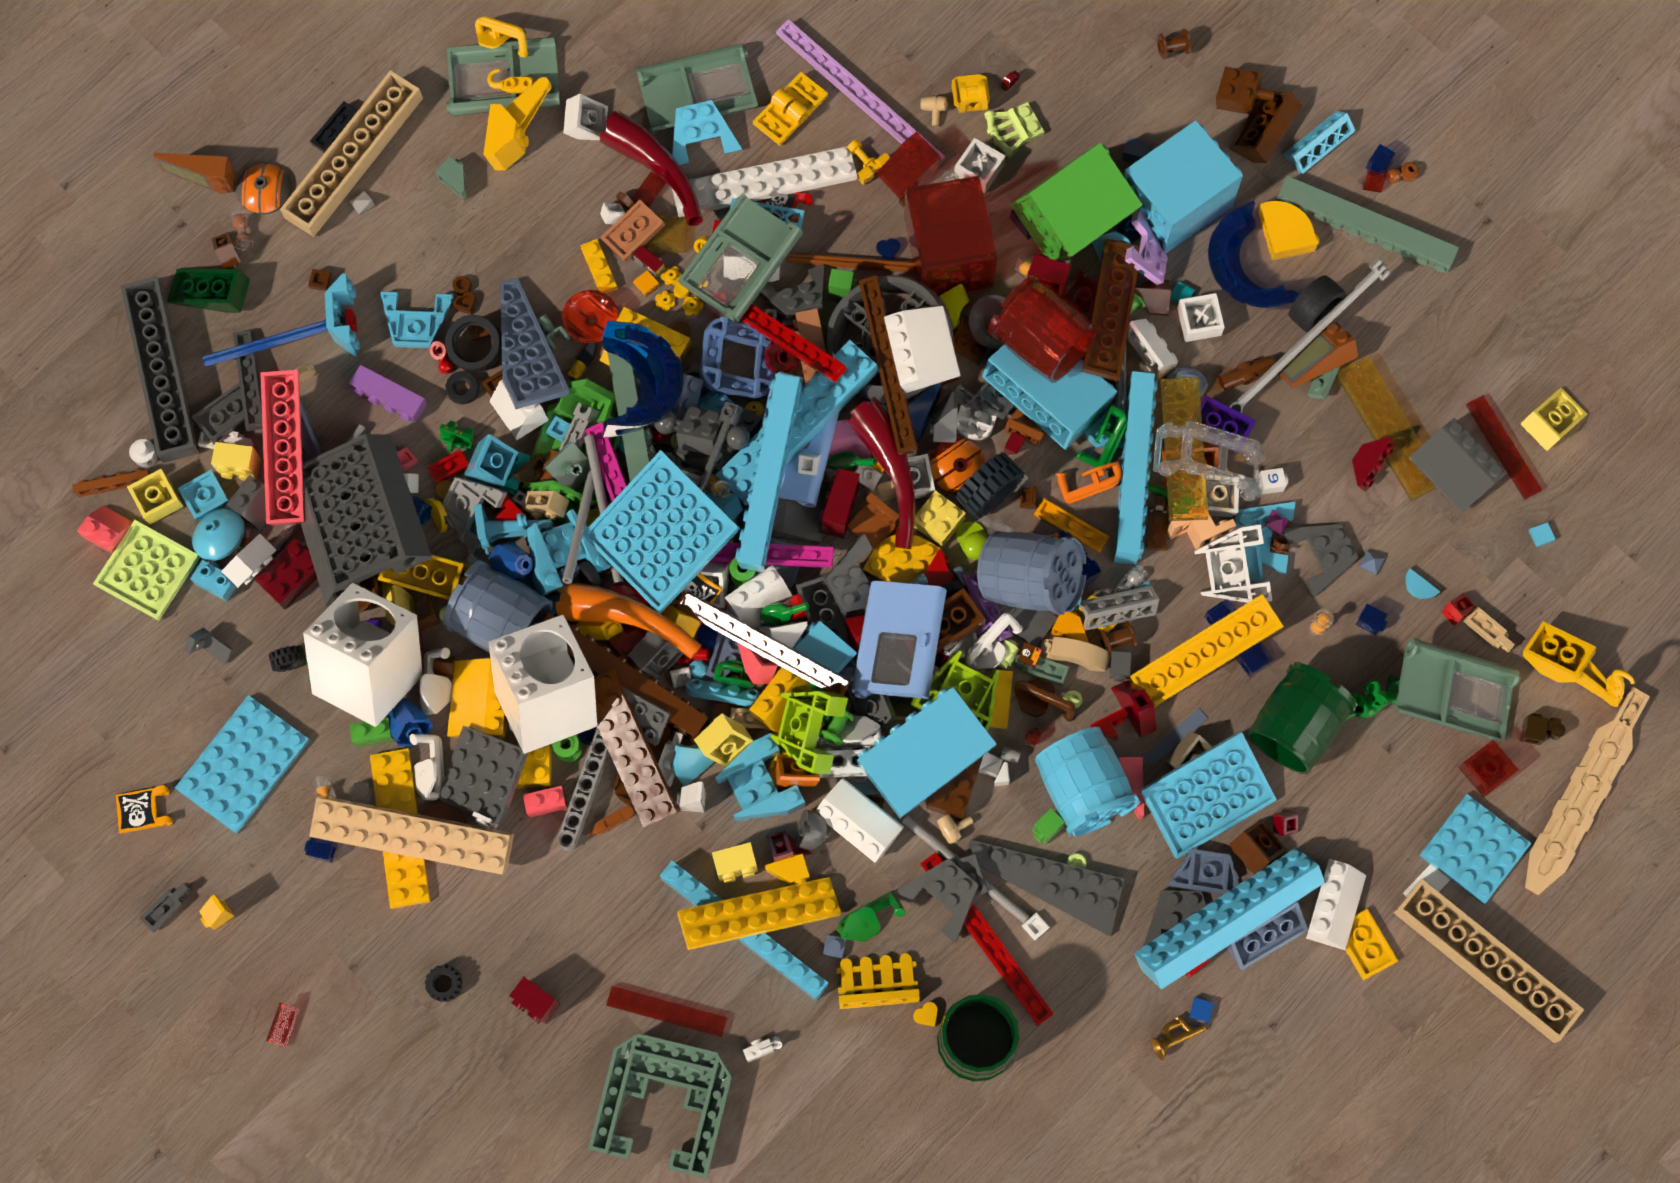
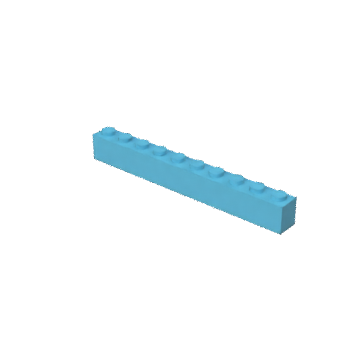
[660,861,829,1001]

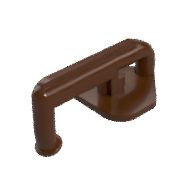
[1014,679,1075,722]

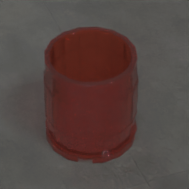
[988,275,1098,383]

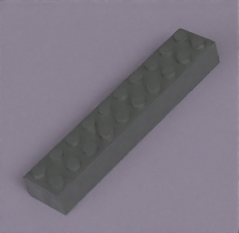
[121,277,200,463]

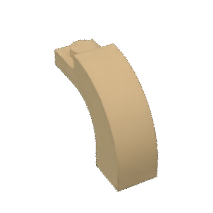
[1040,637,1110,672]

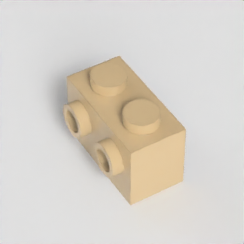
[522,491,569,520]

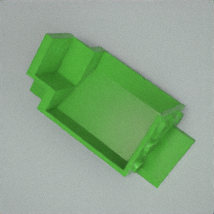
[522,379,621,524]

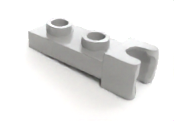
[559,402,600,451]

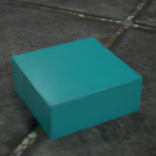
[1170,281,1195,304]

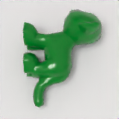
[1346,675,1400,721]

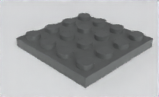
[437,725,529,825]

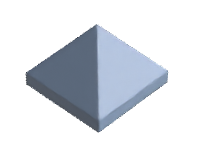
[1359,550,1384,575]

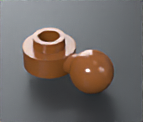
[1386,162,1419,183]

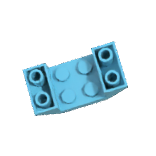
[325,273,360,357]

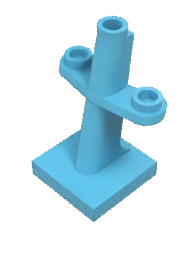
[474,504,554,556]

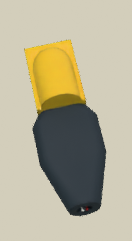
[568,343,597,381]

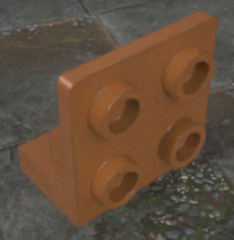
[1005,407,1046,447]
[847,493,899,549]

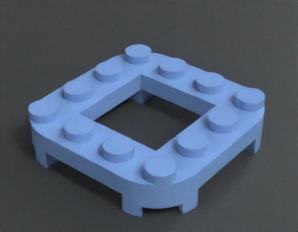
[699,317,774,400]

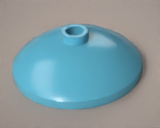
[192,508,245,561]

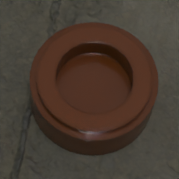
[452,276,472,295]

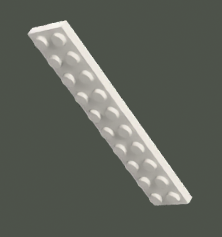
[672,146,857,217]

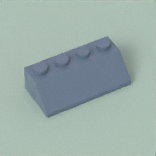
[1226,901,1308,970]

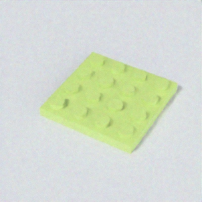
[93,520,200,621]

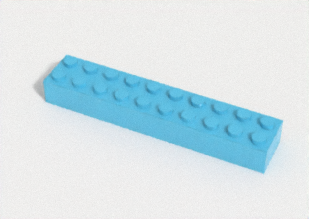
[716,340,879,506]
[1113,371,1158,565]
[735,373,802,573]
[1134,847,1325,990]

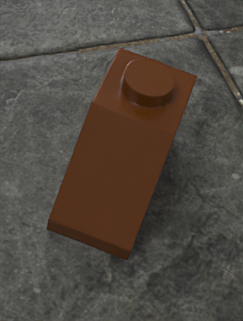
[212,232,241,269]

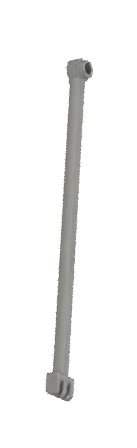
[1227,258,1391,413]

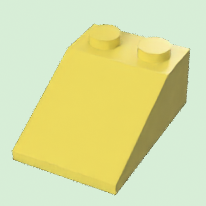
[1521,388,1587,451]

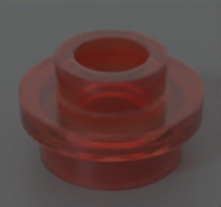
[1025,727,1042,746]

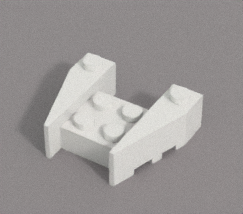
[1194,523,1273,603]

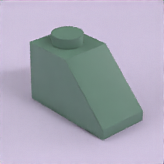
[435,156,467,201]

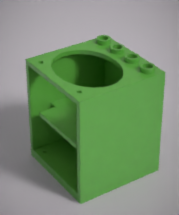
[1009,142,1142,261]

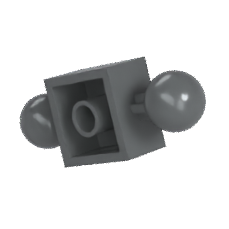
[654,406,750,455]

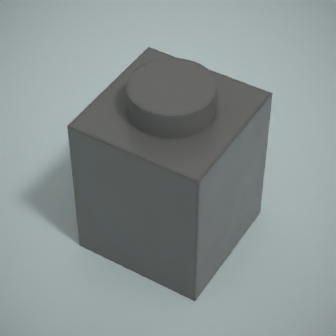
[1109,651,1131,682]

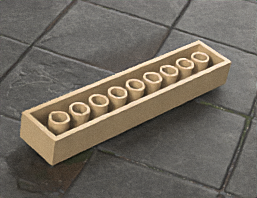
[280,70,423,237]
[309,796,514,875]
[1393,879,1584,1043]

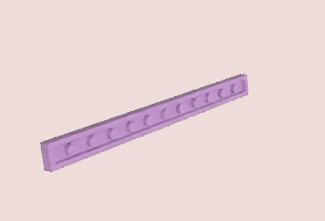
[776,19,945,171]

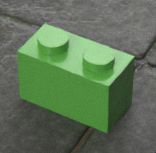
[828,269,857,302]
[350,718,395,748]
[1032,808,1065,845]

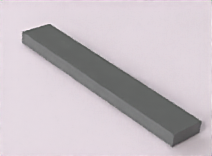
[233,330,263,432]

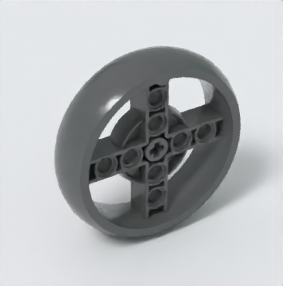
[825,275,953,403]

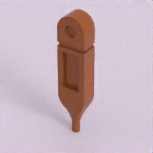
[585,806,634,837]

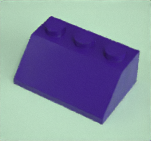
[1188,395,1256,453]

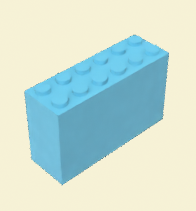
[982,318,1117,450]
[857,687,996,819]

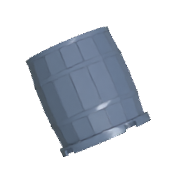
[977,531,1086,615]
[443,561,553,652]

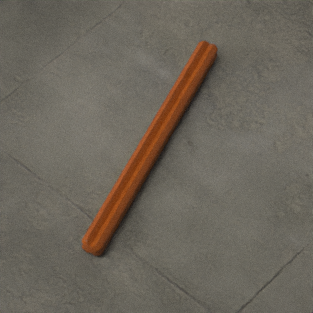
[787,252,915,273]

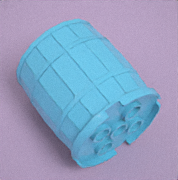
[1034,727,1140,837]

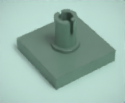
[544,441,590,491]

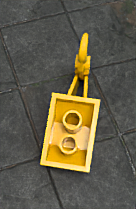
[483,69,552,170]
[1523,621,1635,707]

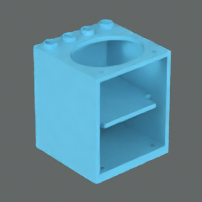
[1124,121,1243,253]

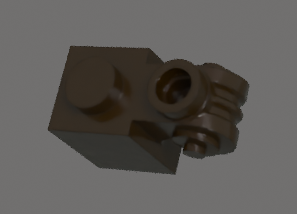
[1520,713,1566,745]

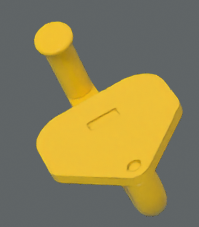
[475,16,529,57]

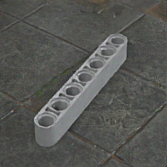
[558,727,610,851]

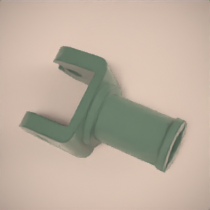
[537,314,570,351]

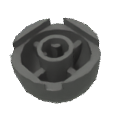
[796,810,830,850]

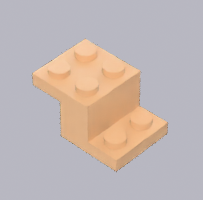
[1167,507,1236,549]

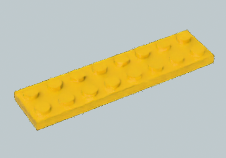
[1130,594,1284,707]
[370,748,431,909]
[677,877,841,950]

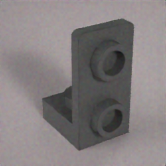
[184,627,233,664]

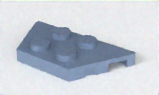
[1168,849,1239,895]

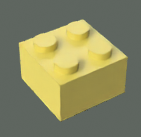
[211,442,261,481]
[127,469,184,525]
[914,490,966,548]
[694,714,754,767]
[712,842,758,883]

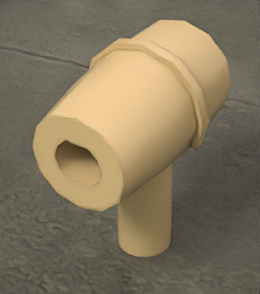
[921,95,947,127]
[937,814,973,844]

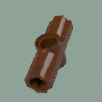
[1218,356,1275,390]

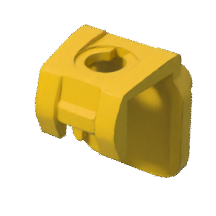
[951,74,990,113]

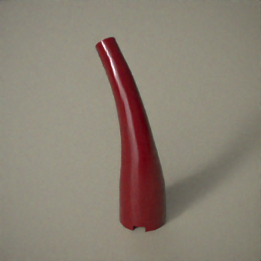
[600,111,703,226]
[846,397,915,549]

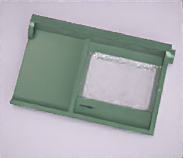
[447,37,561,116]
[636,43,758,132]
[678,193,803,323]
[1396,638,1521,743]

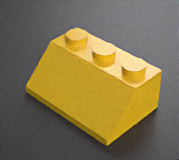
[749,667,812,734]

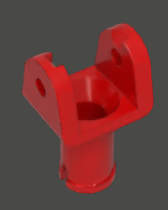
[675,648,710,666]

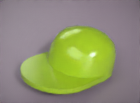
[956,521,988,561]

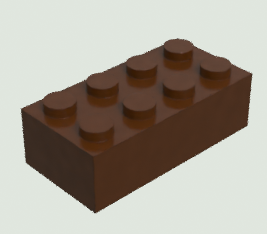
[899,588,986,658]
[926,756,983,820]

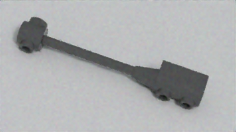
[698,402,743,492]

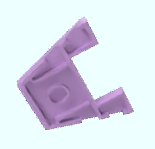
[1125,209,1168,285]

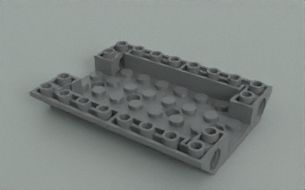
[301,434,432,607]

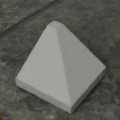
[349,191,375,215]

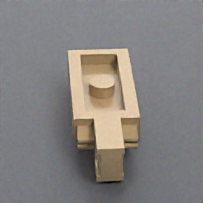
[1463,606,1515,653]

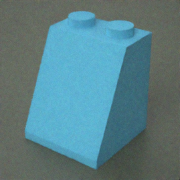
[464,434,518,486]
[793,621,857,673]

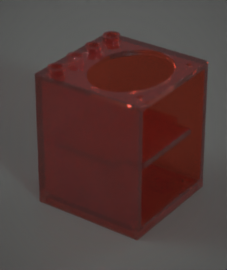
[904,176,997,296]

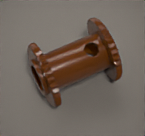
[1157,29,1191,59]
[1100,621,1137,655]

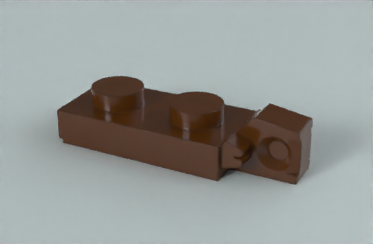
[1146,497,1169,551]

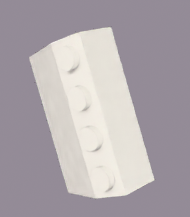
[884,306,961,393]

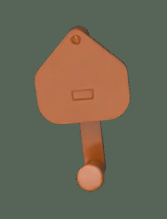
[1055,461,1123,504]

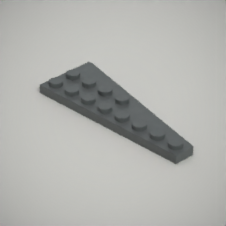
[966,839,1124,936]

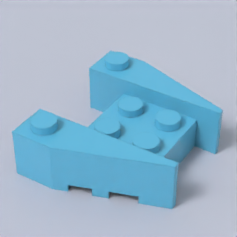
[527,509,611,596]
[715,733,806,822]

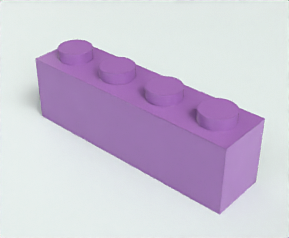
[349,365,427,423]

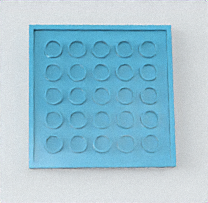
[583,450,740,613]

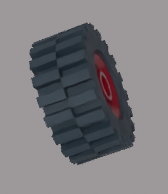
[956,452,1025,520]

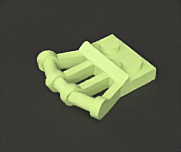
[985,102,1044,158]

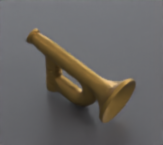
[1151,1015,1206,1060]

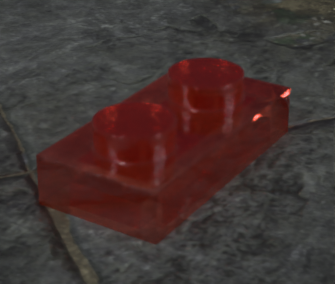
[266,1003,300,1048]

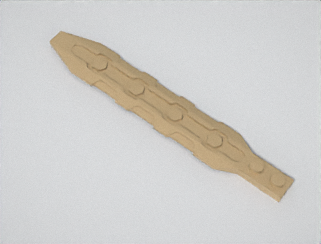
[1525,687,1650,895]

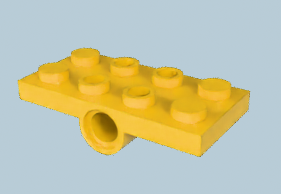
[753,72,828,146]

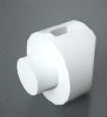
[129,439,157,467]

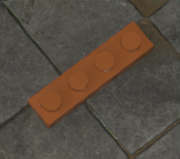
[72,469,151,497]

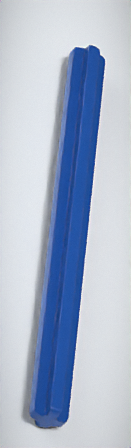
[203,320,328,366]

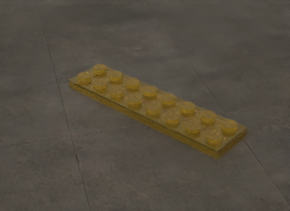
[1336,356,1437,501]
[1160,378,1208,521]

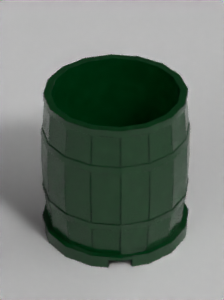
[1247,662,1358,775]
[937,994,1020,1082]

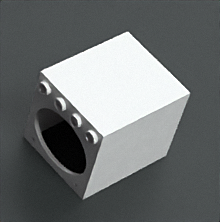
[303,583,423,727]
[488,615,597,754]

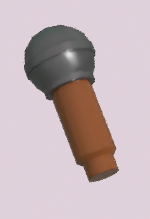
[242,526,252,549]

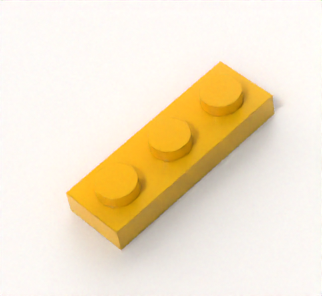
[580,239,618,295]

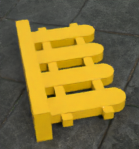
[836,953,920,1009]

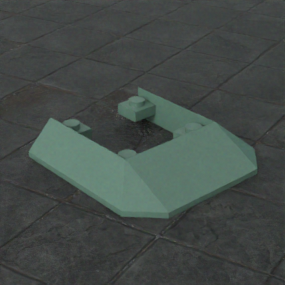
[588,1033,732,1178]

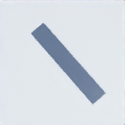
[1143,709,1208,766]

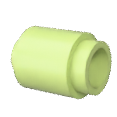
[998,639,1020,669]

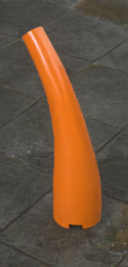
[556,583,702,659]

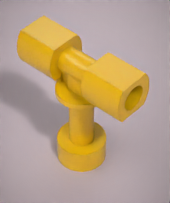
[847,139,892,185]

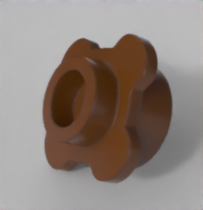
[1270,537,1290,554]

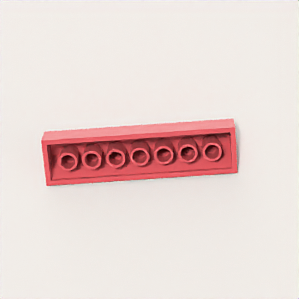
[260,370,305,526]

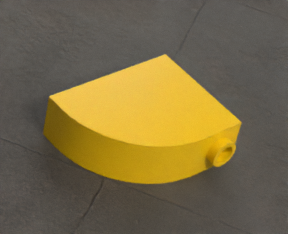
[1258,201,1319,261]

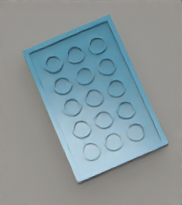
[175,695,310,834]
[1139,731,1277,859]

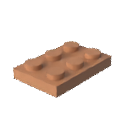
[600,200,665,263]

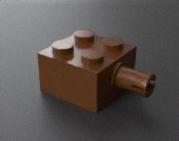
[1216,66,1276,115]

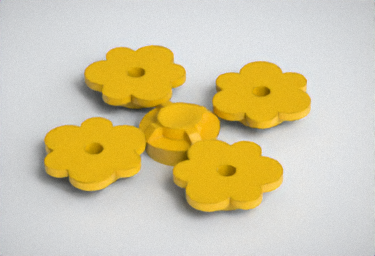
[655,266,708,316]

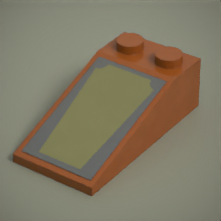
[154,153,236,194]
[1278,322,1358,388]

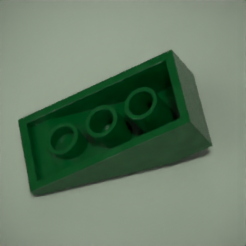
[167,269,250,313]

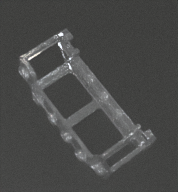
[1153,421,1266,501]

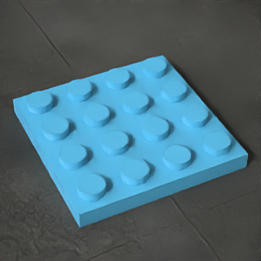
[1419,794,1531,905]

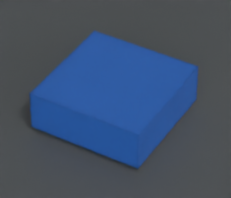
[1189,997,1214,1023]

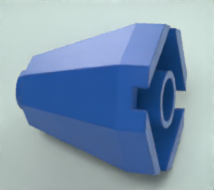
[488,542,533,580]
[389,698,433,747]

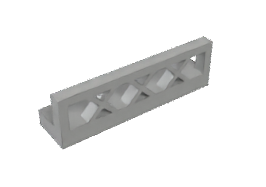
[1080,586,1159,630]

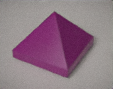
[1264,510,1288,535]

